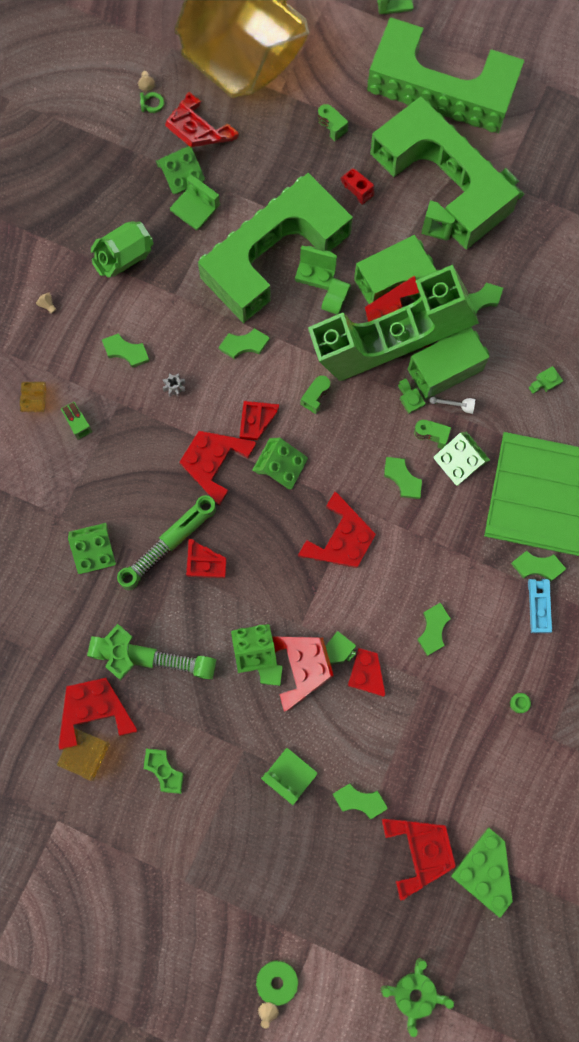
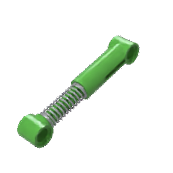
[117,495,216,590]
[87,637,216,679]

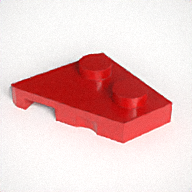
[239,401,279,440]
[186,539,227,578]
[348,648,385,697]

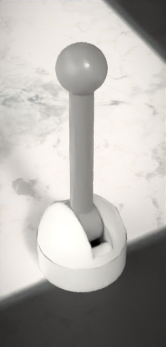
[430,397,475,414]

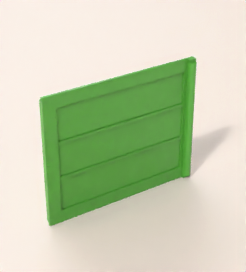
[484,432,579,556]

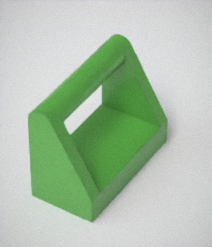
[421,200,455,240]

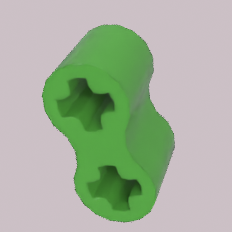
[321,278,351,315]

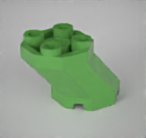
[91,221,153,277]

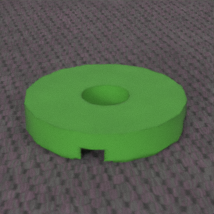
[256,960,298,1006]

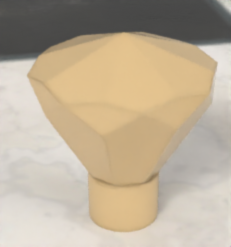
[138,71,155,91]
[36,293,56,313]
[258,1003,279,1028]

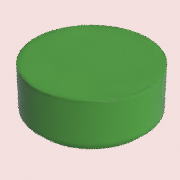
[510,693,531,714]

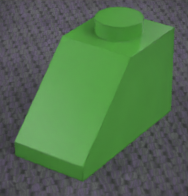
[326,631,356,665]

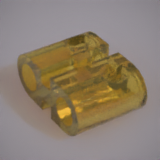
[20,382,46,412]

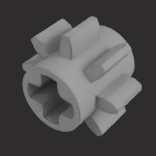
[163,374,185,397]

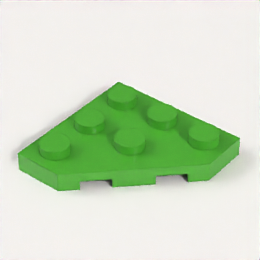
[450,828,512,918]

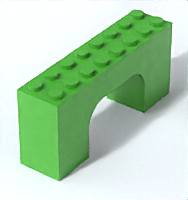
[367,17,524,133]
[370,96,519,250]
[198,173,353,323]
[354,235,489,400]
[308,265,479,381]

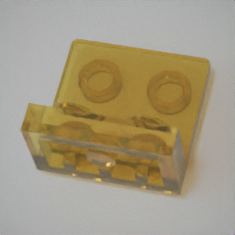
[57,728,110,781]

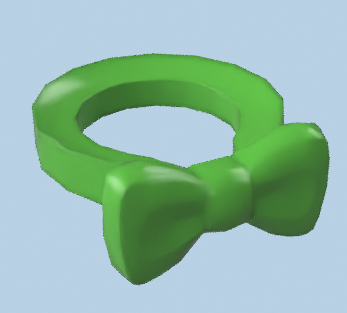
[140,92,164,113]

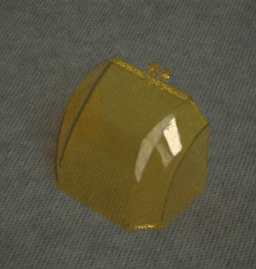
[174,0,310,98]

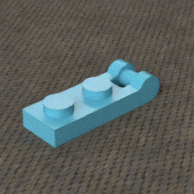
[528,579,552,633]

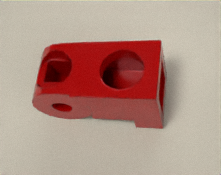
[341,168,374,205]

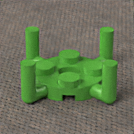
[380,958,454,1037]

